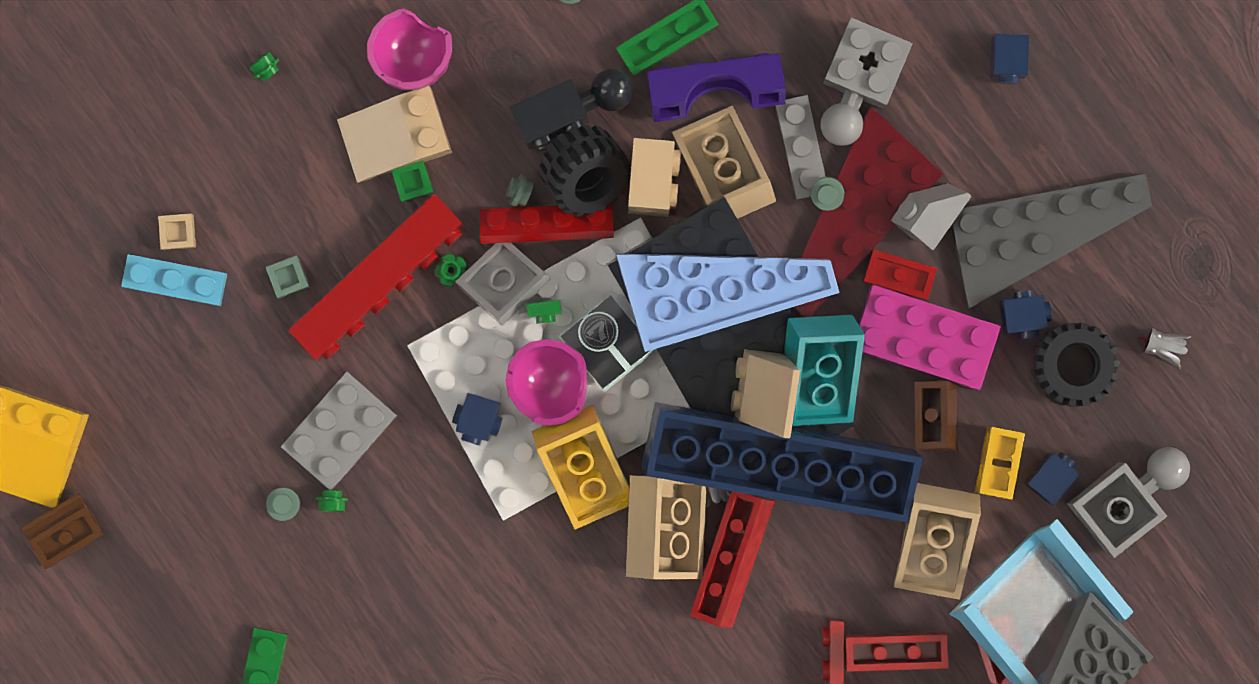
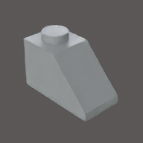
[891,183,971,250]

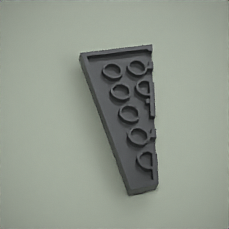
[951,174,1152,309]
[1041,592,1153,684]

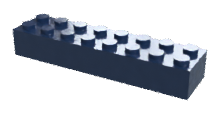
[641,402,923,522]

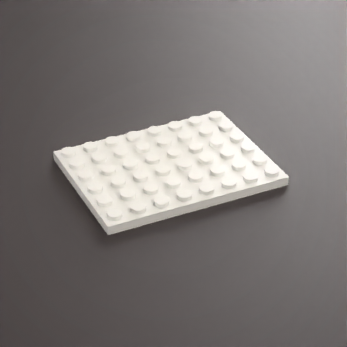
[407,218,690,521]

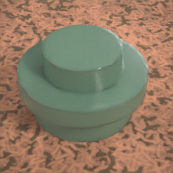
[506,174,533,206]
[811,177,844,211]
[266,487,300,521]

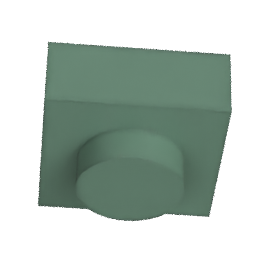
[266,255,310,299]

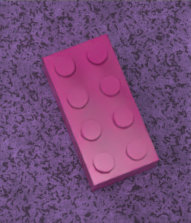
[858,285,1001,391]

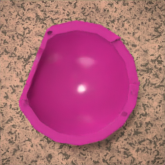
[367,9,452,90]
[505,339,587,426]

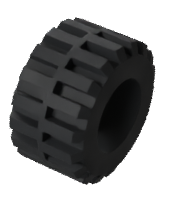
[538,125,631,217]
[1031,323,1120,407]

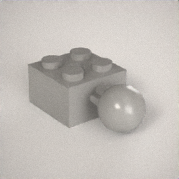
[821,18,913,146]
[1066,447,1190,558]

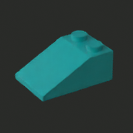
[784,315,865,426]

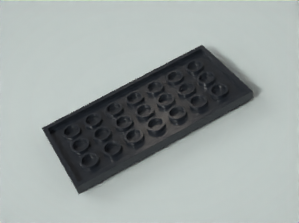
[606,196,855,435]

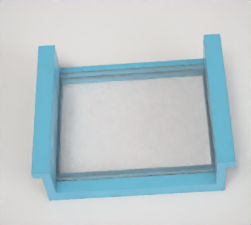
[949,519,1133,684]

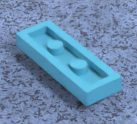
[121,254,227,306]

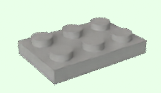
[281,372,398,490]

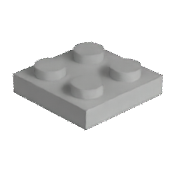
[455,242,550,326]

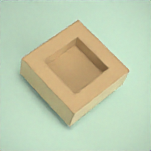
[158,214,196,250]

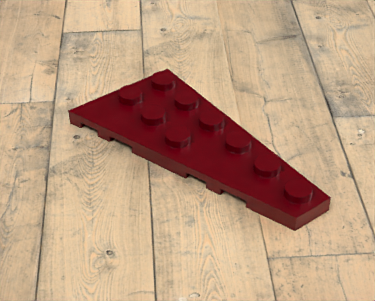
[793,106,943,317]

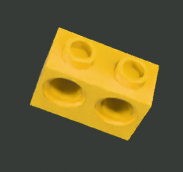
[974,427,1025,500]

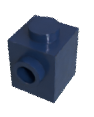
[999,290,1052,339]
[452,393,503,446]

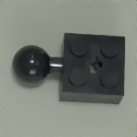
[510,69,633,152]

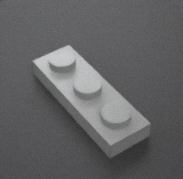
[775,95,826,200]

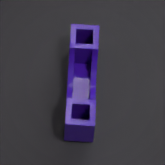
[647,53,786,122]

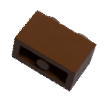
[914,381,958,452]

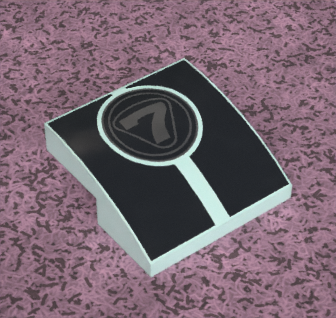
[559,295,656,392]

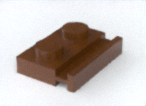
[20,493,105,570]

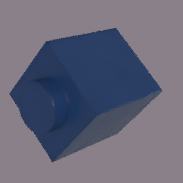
[990,34,1029,84]
[1024,452,1080,505]

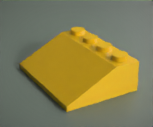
[0,385,89,508]

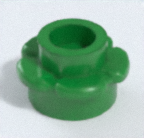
[248,52,279,81]
[434,254,467,287]
[315,490,348,512]

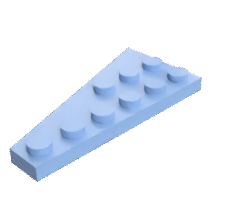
[615,253,839,352]

